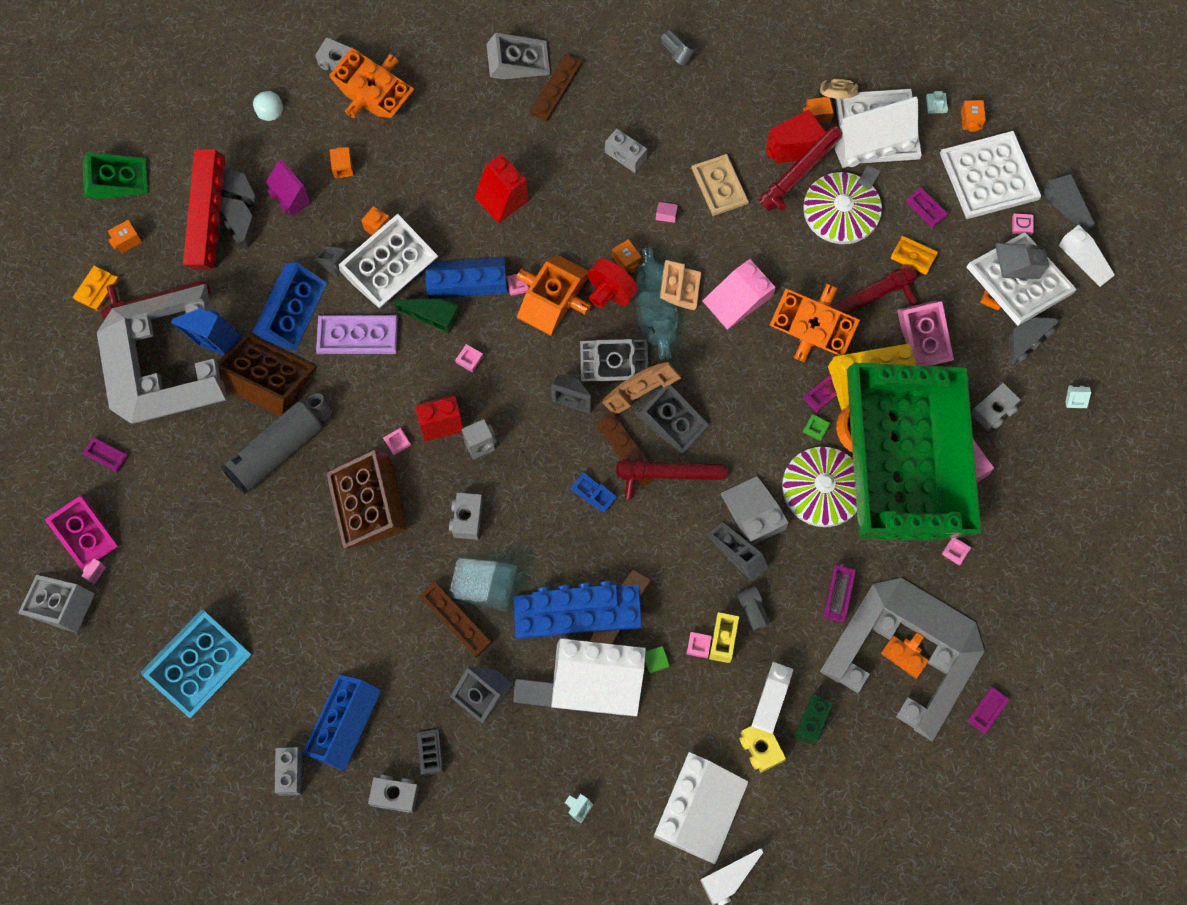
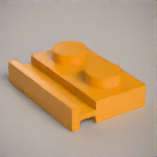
[890,236,938,275]
[73,266,120,311]

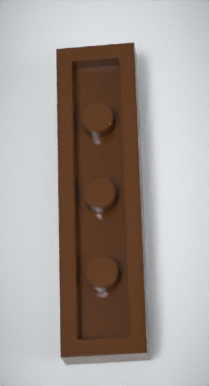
[530,53,582,122]
[595,412,655,488]
[419,581,492,658]

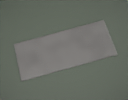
[857,165,881,189]

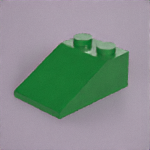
[83,152,148,199]

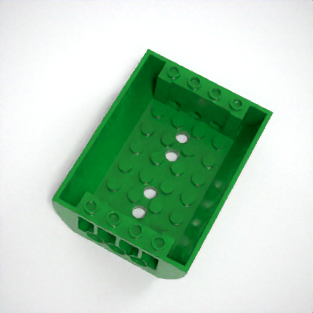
[847,363,981,540]

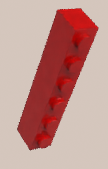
[183,149,226,269]

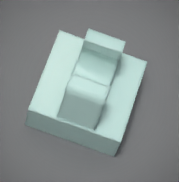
[926,91,948,114]
[1066,385,1091,408]
[565,794,593,823]

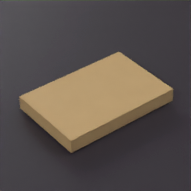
[691,154,749,216]

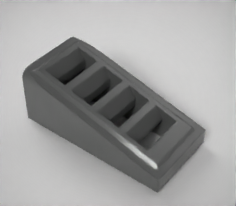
[417,729,444,776]

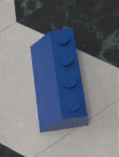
[426,257,507,299]
[252,262,327,351]
[171,308,242,356]
[302,675,381,771]

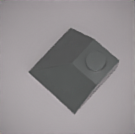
[995,243,1049,279]
[551,374,592,414]
[450,666,513,724]

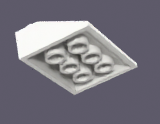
[834,97,918,168]
[339,214,438,309]
[551,639,646,716]
[654,752,748,864]

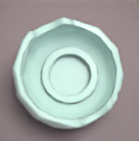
[253,91,283,121]

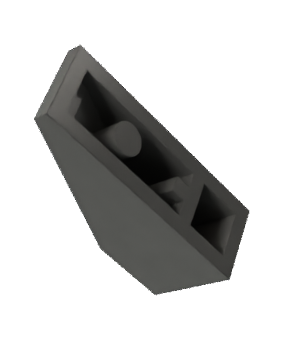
[1044,174,1095,232]
[707,522,768,581]

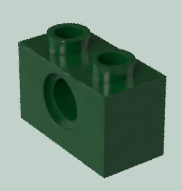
[794,694,833,746]

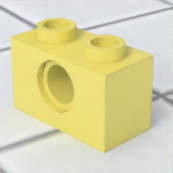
[709,612,739,663]
[739,726,786,773]

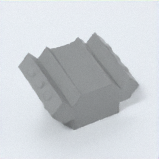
[580,339,648,381]

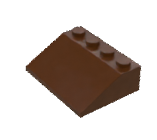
[217,333,316,416]
[326,450,407,549]

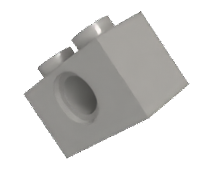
[316,37,359,70]
[605,129,647,173]
[971,383,1020,431]
[461,419,497,460]
[449,493,483,540]
[275,747,302,796]
[368,775,419,813]

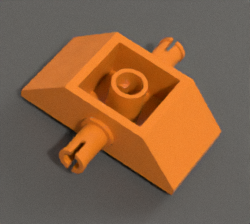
[329,47,414,118]
[517,255,591,336]
[769,284,860,363]

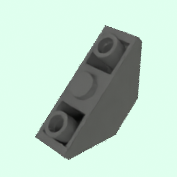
[221,169,259,207]
[219,197,256,249]
[1009,318,1058,365]

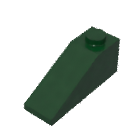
[394,299,460,334]

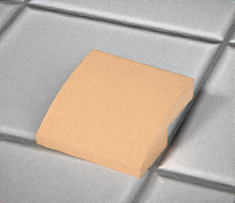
[660,260,701,310]

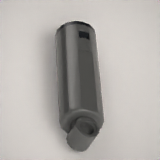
[220,393,332,494]

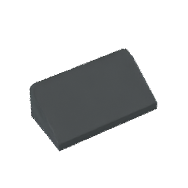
[513,679,554,707]

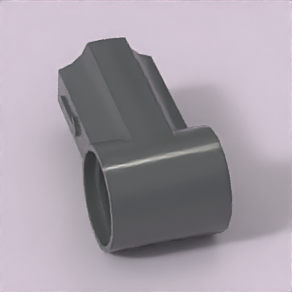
[661,30,696,66]
[735,586,770,632]

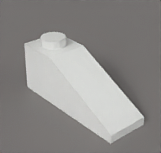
[1059,225,1115,287]
[752,662,793,734]
[700,849,763,905]

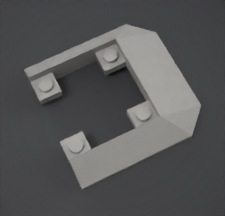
[97,284,227,424]
[820,578,984,742]

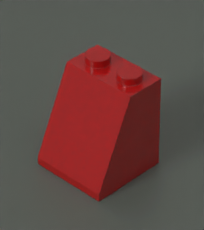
[766,109,826,163]
[474,153,529,224]
[415,395,463,441]

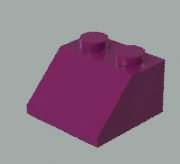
[266,159,311,216]

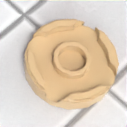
[820,79,858,99]

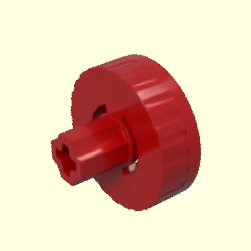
[588,258,638,309]

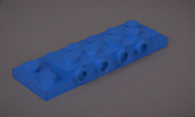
[514,581,642,639]

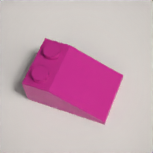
[45,493,118,570]

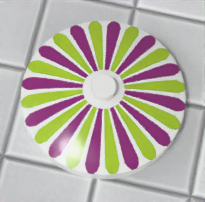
[803,172,882,244]
[782,447,857,527]

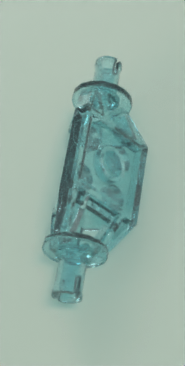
[634,247,679,360]

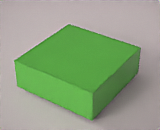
[803,414,830,441]
[645,646,670,674]

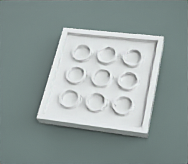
[835,89,922,163]
[940,131,1041,219]
[967,232,1077,326]

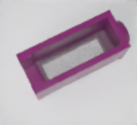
[822,564,856,623]

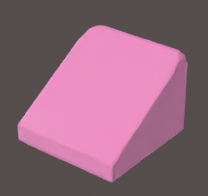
[656,202,678,223]

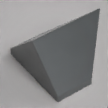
[313,246,356,277]

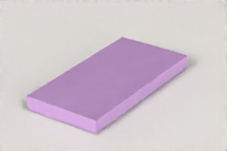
[316,315,398,354]

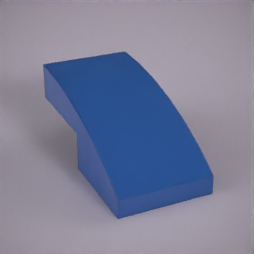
[570,472,617,513]

